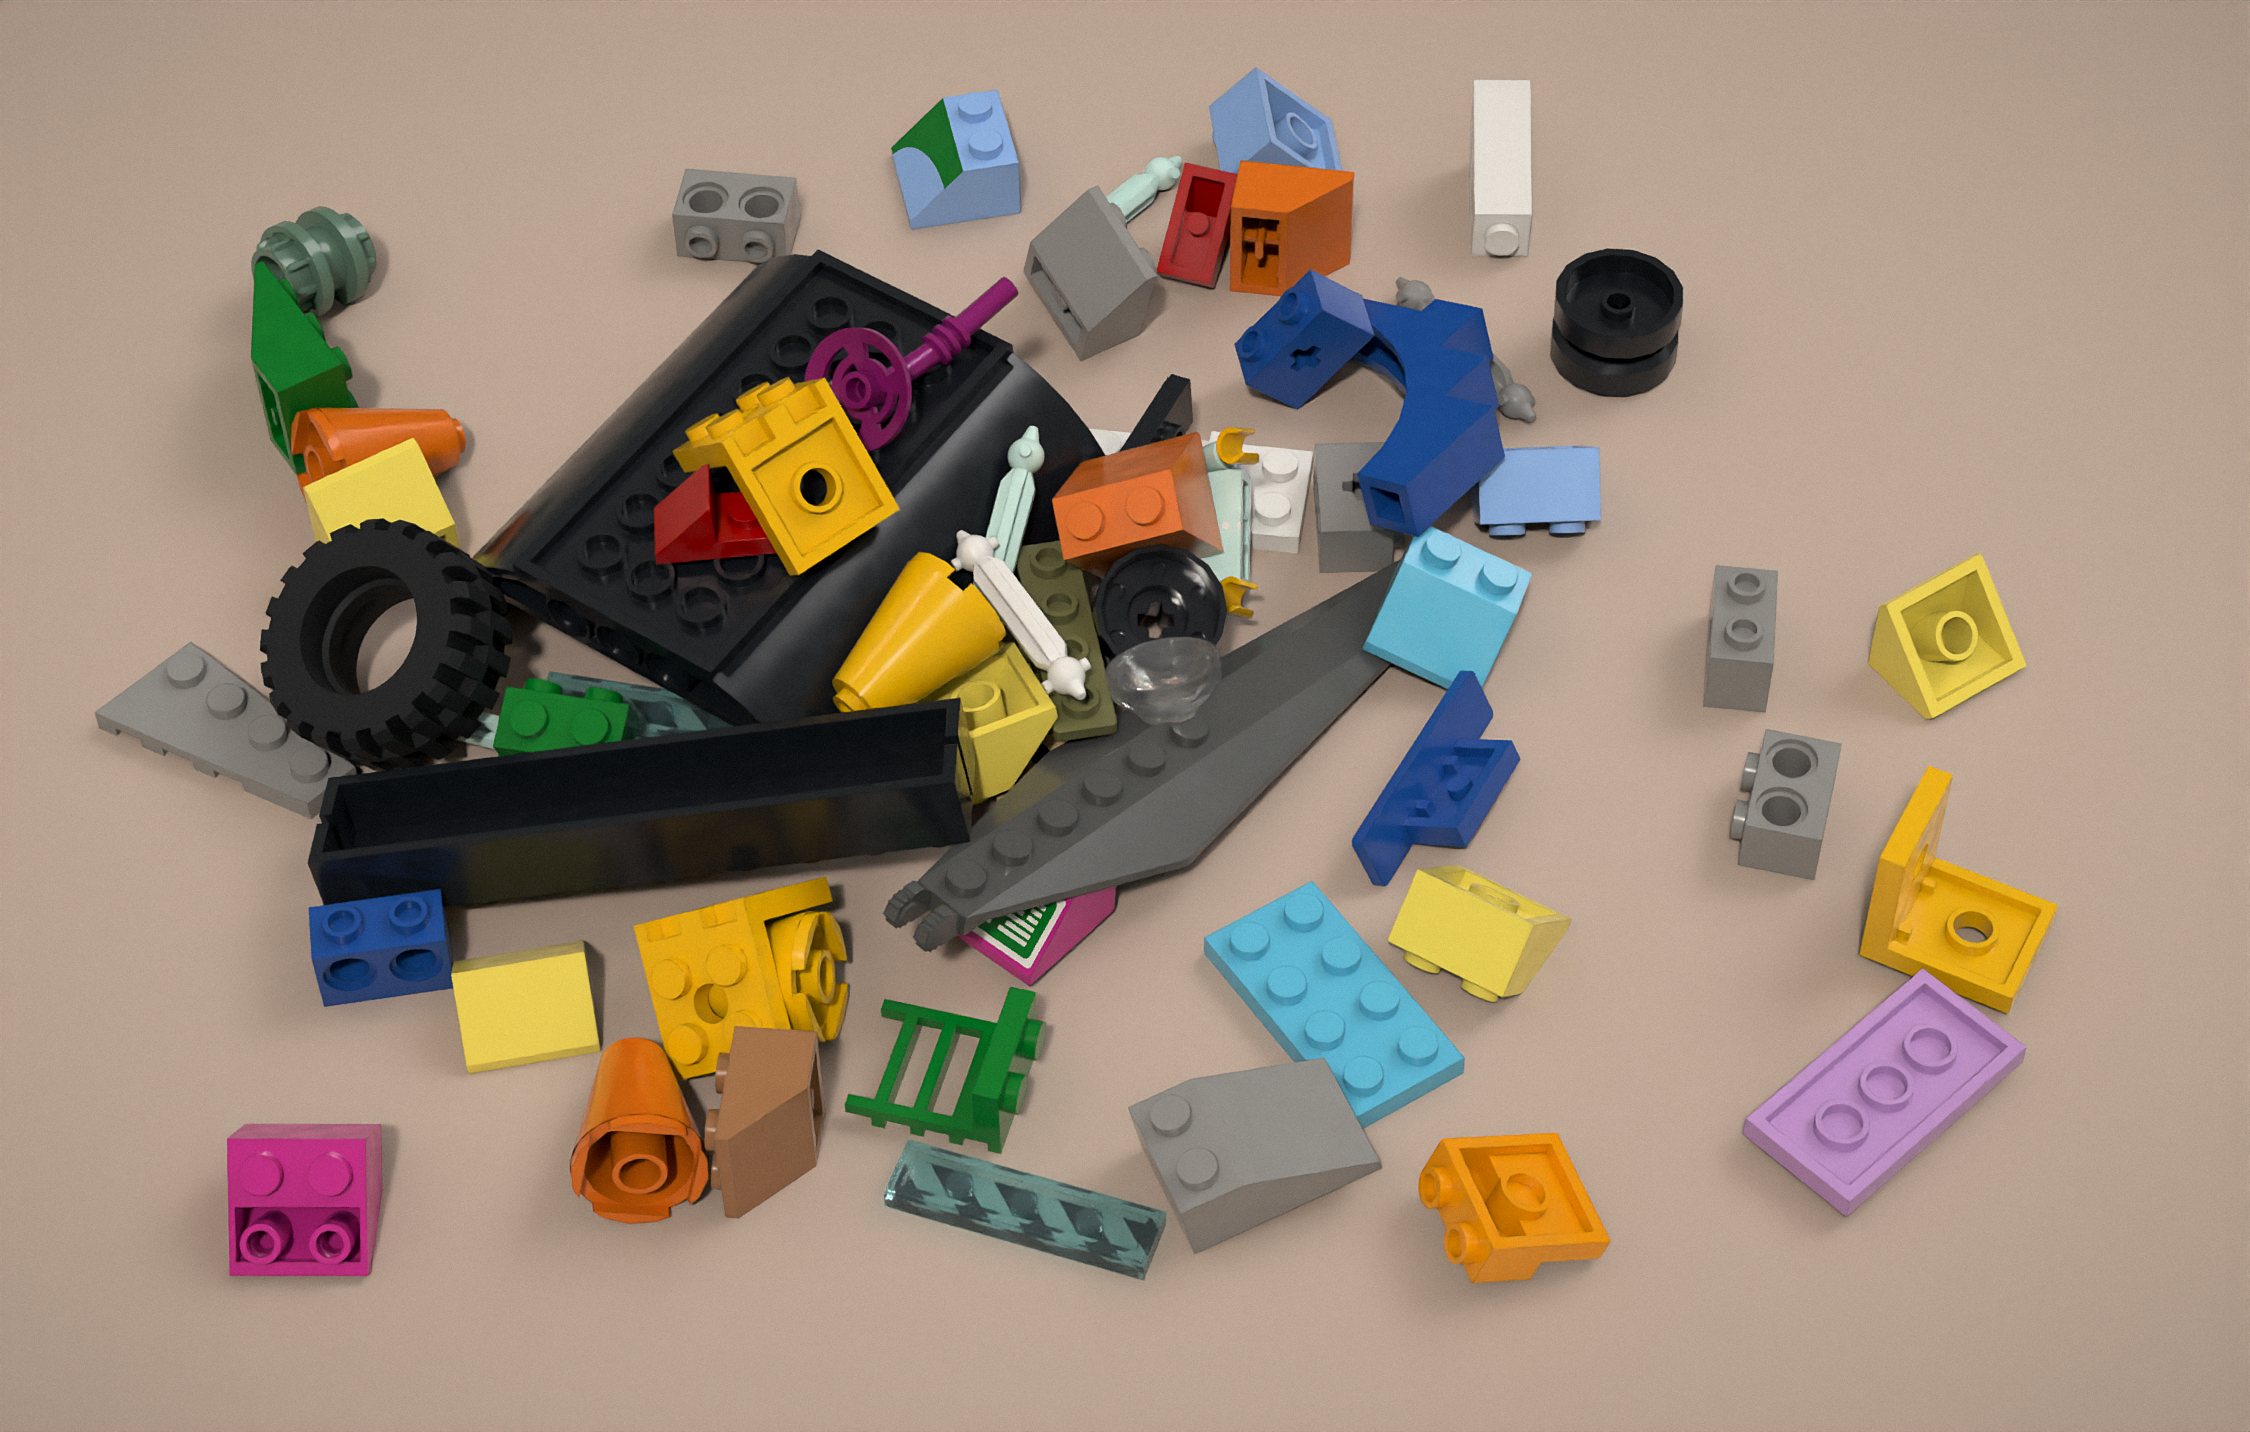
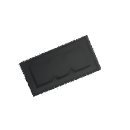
[1119,374,1193,452]

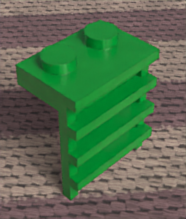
[845,987,1046,1154]

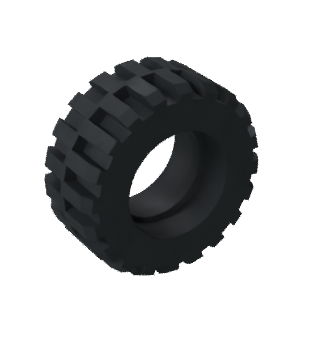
[260,518,512,771]

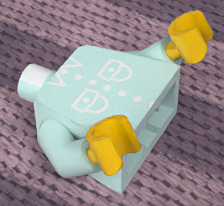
[1200,427,1259,619]

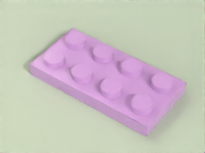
[1743,968,2027,1217]

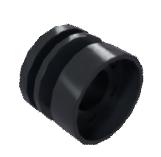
[1091,544,1227,695]

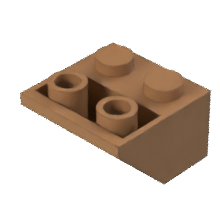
[705,1026,826,1218]

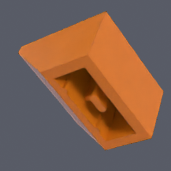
[1230,160,1355,296]

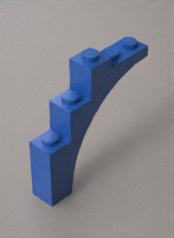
[1351,299,1505,537]

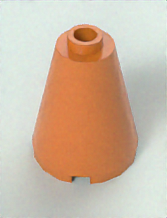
[291,407,466,504]
[570,1037,709,1224]

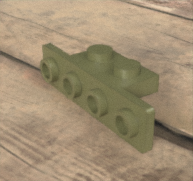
[1015,541,1117,741]

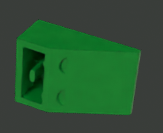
[251,261,359,474]

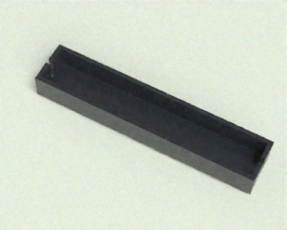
[307,698,975,907]

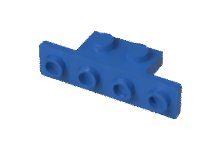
[1352,671,1521,886]

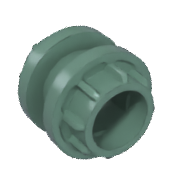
[251,206,376,318]

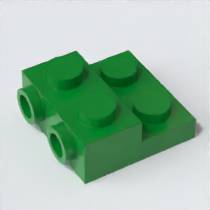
[493,678,639,756]

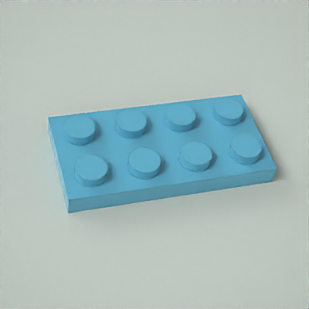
[1204,881,1465,1129]

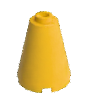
[832,552,1006,713]
[708,910,848,1043]

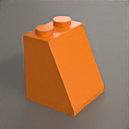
[1052,432,1224,579]

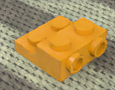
[1418,1133,1611,1283]

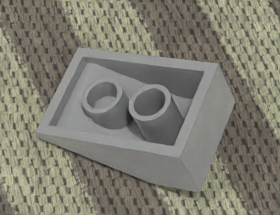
[1128,1058,1382,1254]

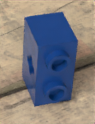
[1234,269,1375,410]

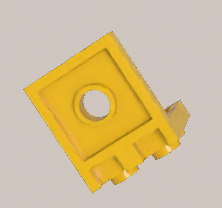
[672,377,900,576]
[1859,765,2058,1014]
[633,876,833,1081]

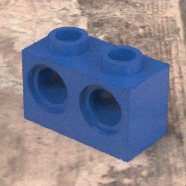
[308,889,454,1007]

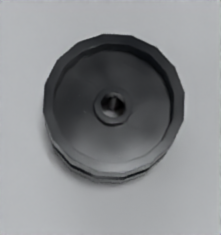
[1550,248,1683,396]

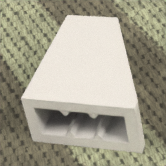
[1467,80,1532,256]

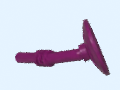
[804,277,1019,452]

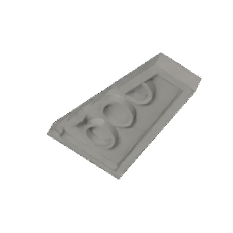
[95,642,357,819]

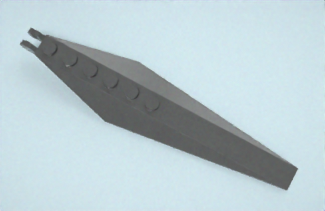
[883,560,1400,952]

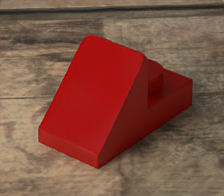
[1157,162,1238,289]
[654,464,777,565]

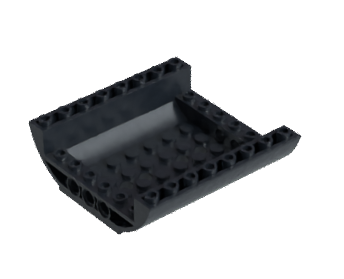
[472,249,1106,726]

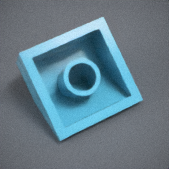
[1362,526,1532,689]

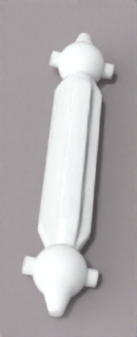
[950,530,1092,700]

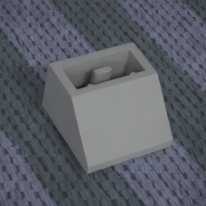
[1023,185,1157,361]

